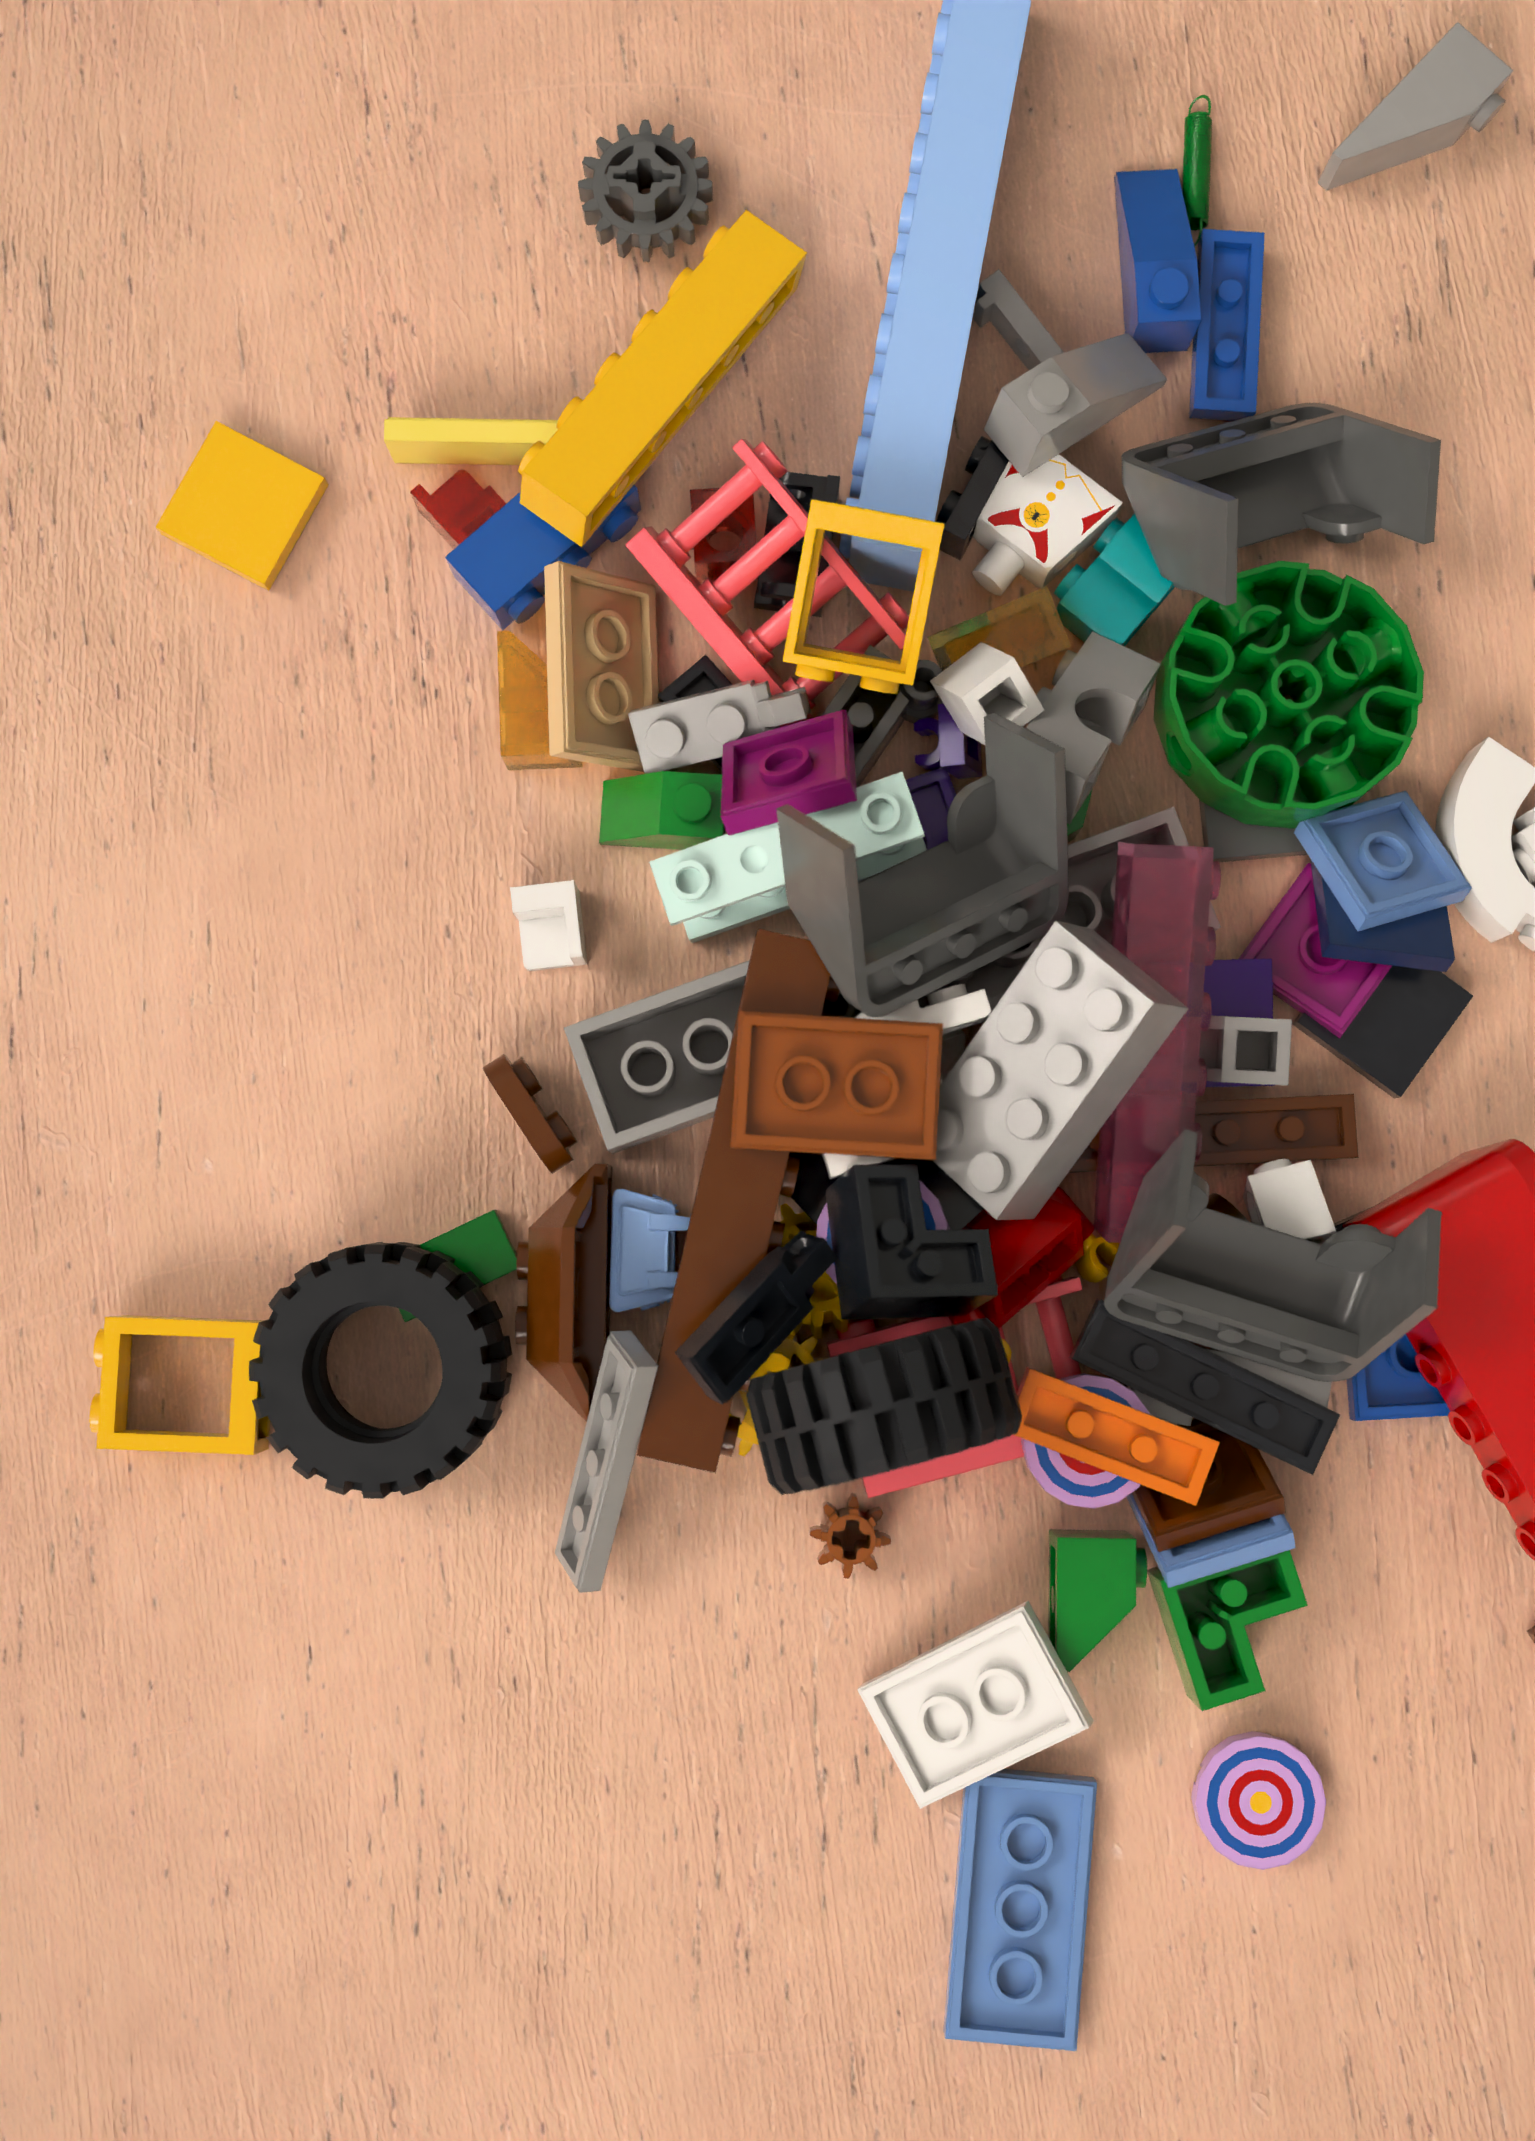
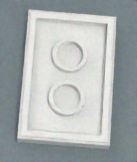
[857,1601,1094,1809]

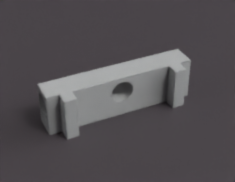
[973,269,1064,370]

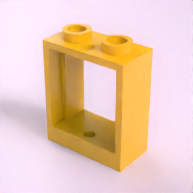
[783,499,944,694]
[89,1315,270,1455]

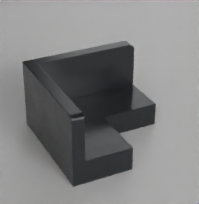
[826,1165,998,1320]

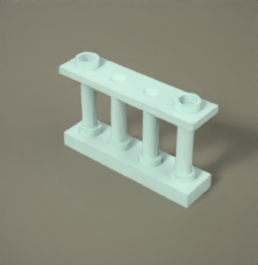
[649,772,927,943]

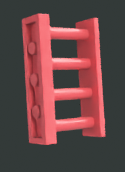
[625,439,909,727]
[826,1275,1083,1498]

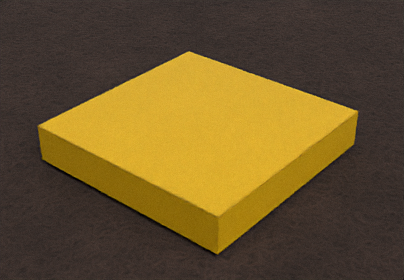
[155,421,329,591]

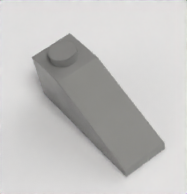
[1318,22,1513,191]
[984,333,1167,477]

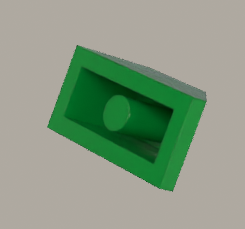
[599,771,726,850]
[1048,1529,1147,1672]

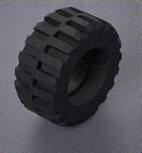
[249,1242,512,1499]
[746,1317,1023,1495]

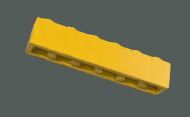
[518,210,807,547]

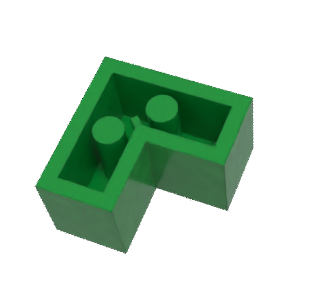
[1147,1550,1308,1711]

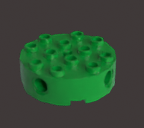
[1153,561,1424,829]

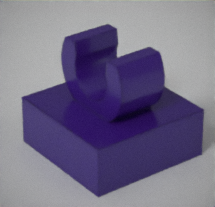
[914,704,982,779]

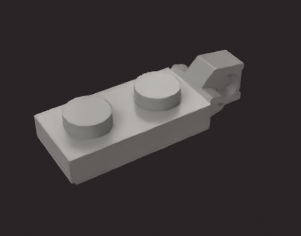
[628,680,811,774]

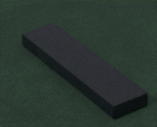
[1069,1298,1340,1475]

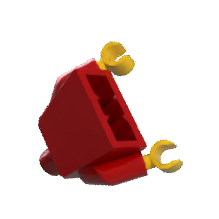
[949,1187,1120,1364]

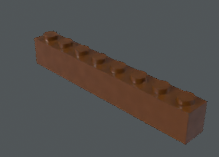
[637,928,840,1473]

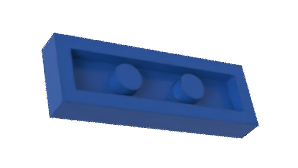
[1189,229,1265,421]

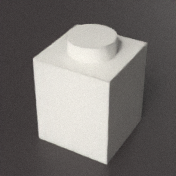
[930,642,1044,745]

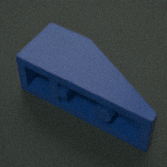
[1114,169,1201,353]

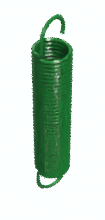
[1182,95,1212,247]

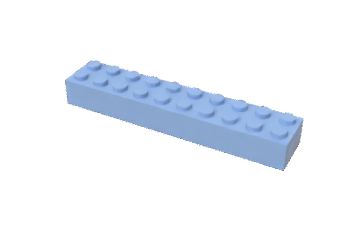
[839,0,1031,592]

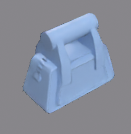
[609,1189,691,1312]

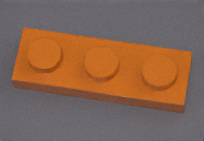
[1012,1367,1220,1506]

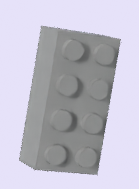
[933,921,1189,1220]

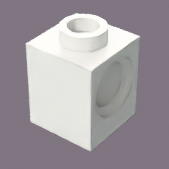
[1243,1159,1336,1245]

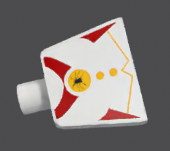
[972,454,1123,596]

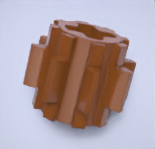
[809,1493,891,1579]

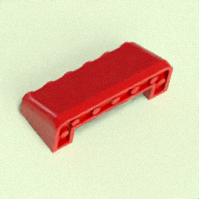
[1343,1139,1535,1560]

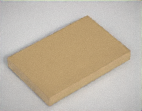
[544,561,659,772]

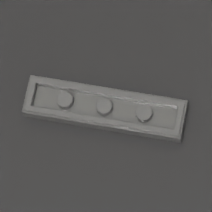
[555,1331,658,1593]

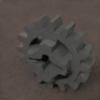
[578,120,713,262]

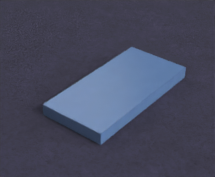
[943,1769,1097,2051]

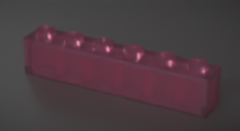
[1094,842,1221,1243]

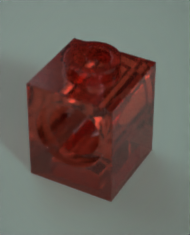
[690,488,758,583]

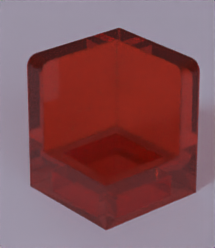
[410,469,506,549]

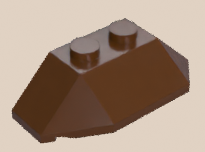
[515,1164,612,1422]

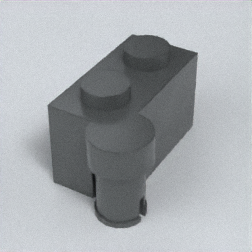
[822,645,943,788]

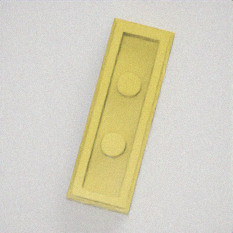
[384,417,558,465]

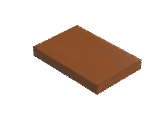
[730,1011,943,1160]

